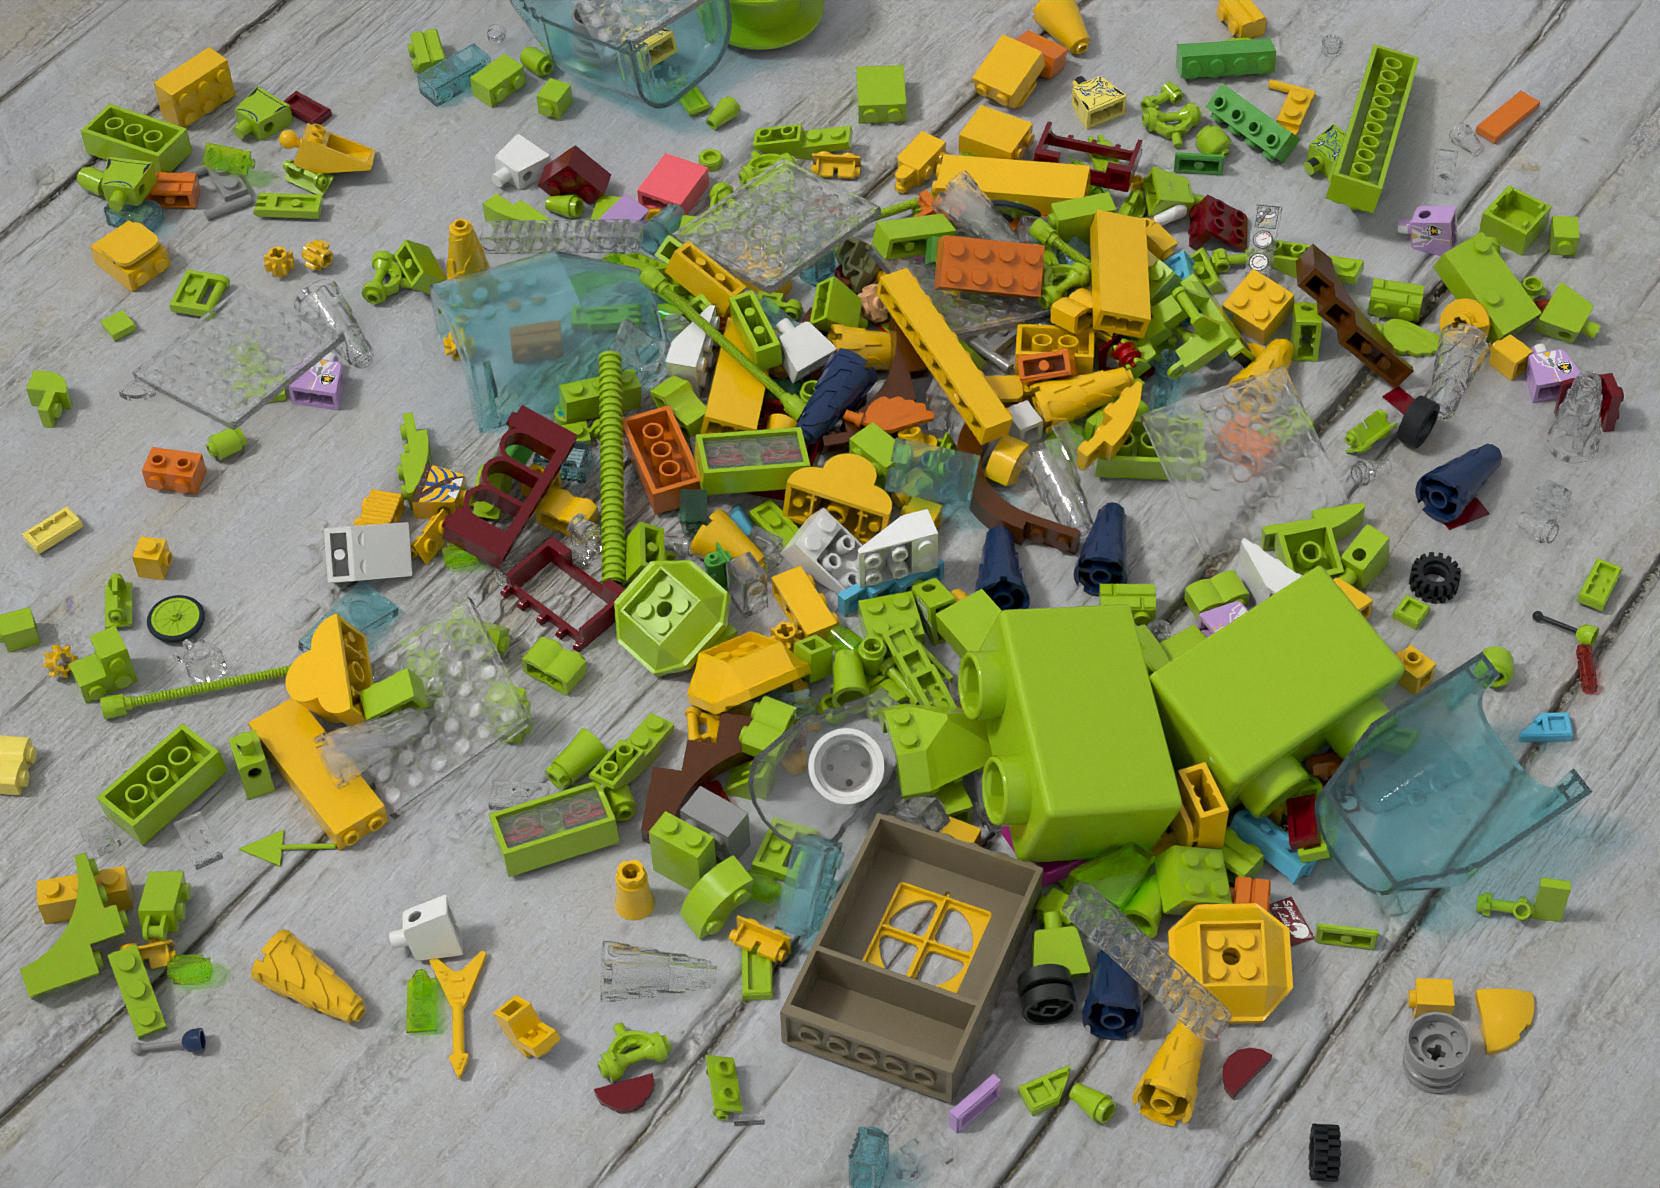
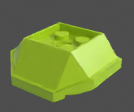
[614,560,731,677]

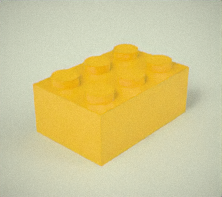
[153,47,236,128]
[1015,324,1095,375]

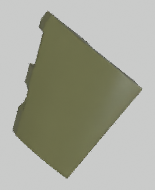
[835,233,885,294]

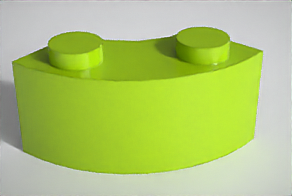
[650,375,706,447]
[680,855,753,939]

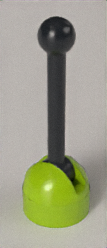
[1532,611,1599,648]

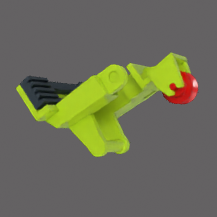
[1113,273,1256,380]

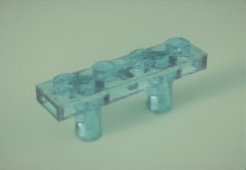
[1149,349,1181,419]

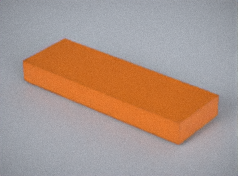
[1475,91,1540,144]

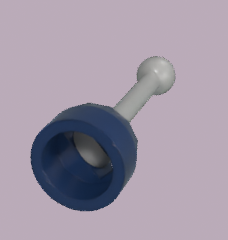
[131,1028,206,1054]

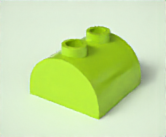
[1275,521,1344,577]

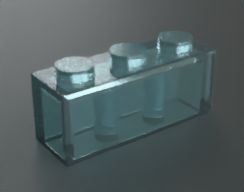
[417,43,491,107]

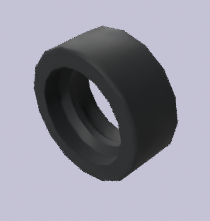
[1397,395,1440,449]

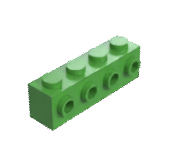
[1176,38,1276,80]
[1205,83,1301,163]

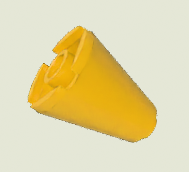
[1032,0,1090,54]
[690,509,766,579]

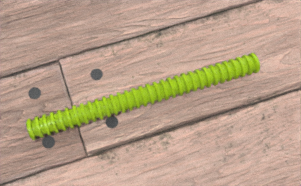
[598,351,626,587]

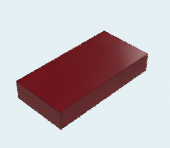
[283,91,332,125]
[1287,793,1321,850]

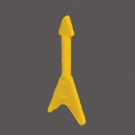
[429,951,487,1079]

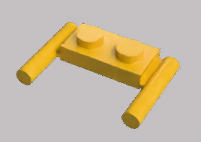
[1268,79,1316,136]

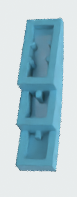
[838,558,944,617]

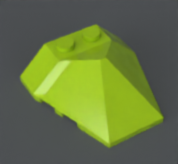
[877,704,992,799]

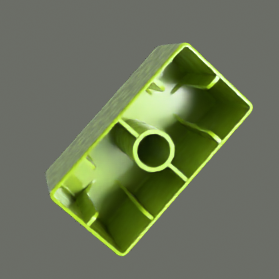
[1149,565,1405,819]
[958,604,1182,863]

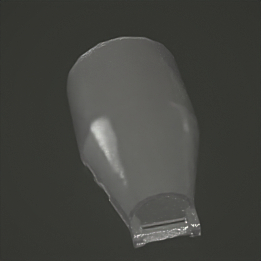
[748,687,900,852]

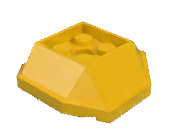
[687,631,811,714]
[1168,903,1293,1025]

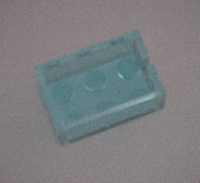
[884,438,980,508]
[774,833,844,938]

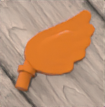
[843,396,934,434]

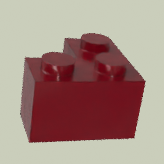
[538,145,612,205]

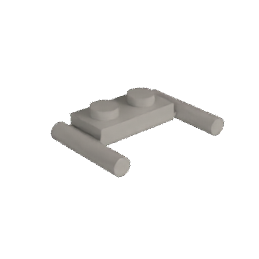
[181,156,253,220]
[968,304,1049,373]

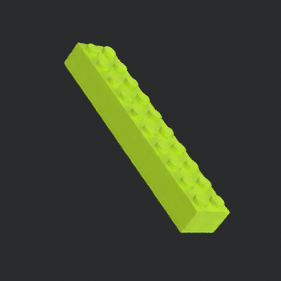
[1325,44,1420,213]

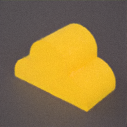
[782,454,892,545]
[286,613,380,735]

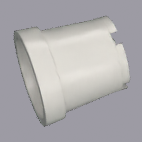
[808,728,884,804]

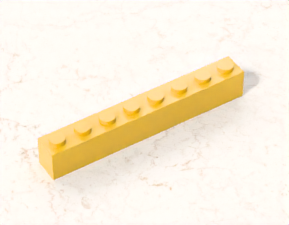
[876,268,1013,445]

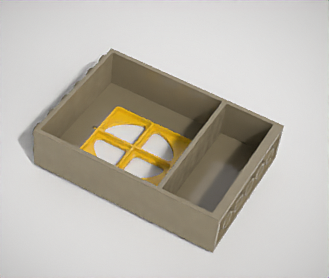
[780,812,1043,1104]

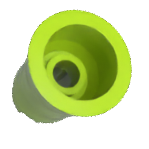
[832,649,871,712]
[544,728,608,791]
[1119,872,1164,939]

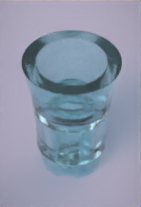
[634,203,685,256]

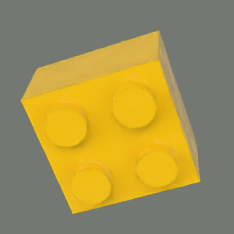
[1222,269,1295,345]

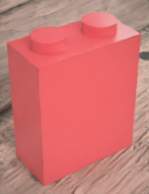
[637,153,709,222]

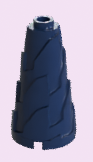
[796,348,878,445]
[1415,443,1502,523]
[1073,502,1129,597]
[975,526,1030,611]
[1082,926,1144,1040]

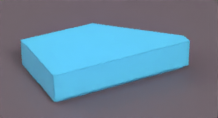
[730,502,754,536]
[1519,712,1573,742]

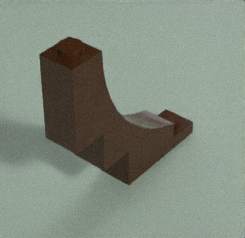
[1296,244,1414,389]
[818,317,931,455]
[641,712,806,844]

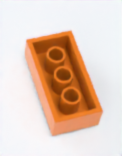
[934,235,1045,299]
[622,405,705,515]

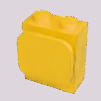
[972,34,1046,109]
[959,105,1035,160]
[90,220,171,292]
[1170,762,1229,849]

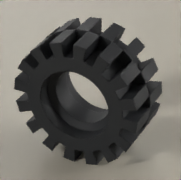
[1409,552,1461,604]
[1308,1123,1341,1182]

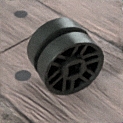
[1017,964,1077,1025]

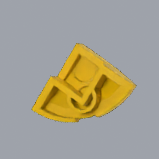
[1474,988,1534,1055]

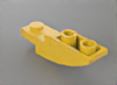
[1076,381,1142,471]

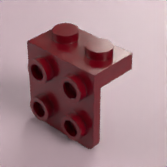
[1188,194,1248,252]
[1554,373,1624,432]

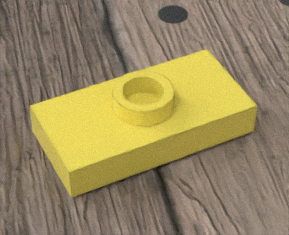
[22,506,83,555]

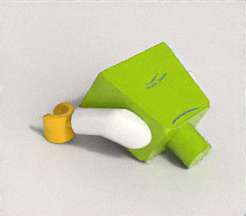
[1130,167,1203,229]

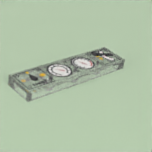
[1243,204,1283,280]

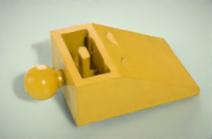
[279,123,376,174]

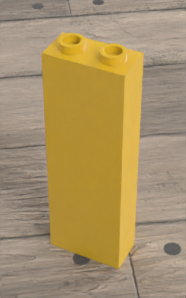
[932,154,1090,215]
[1090,209,1151,339]
[700,317,777,434]
[248,698,388,851]

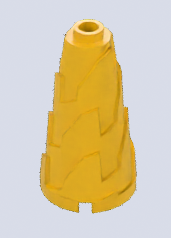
[445,218,496,309]
[828,324,891,371]
[1224,338,1295,421]
[1029,367,1135,435]
[251,929,366,1023]
[1132,1011,1207,1126]

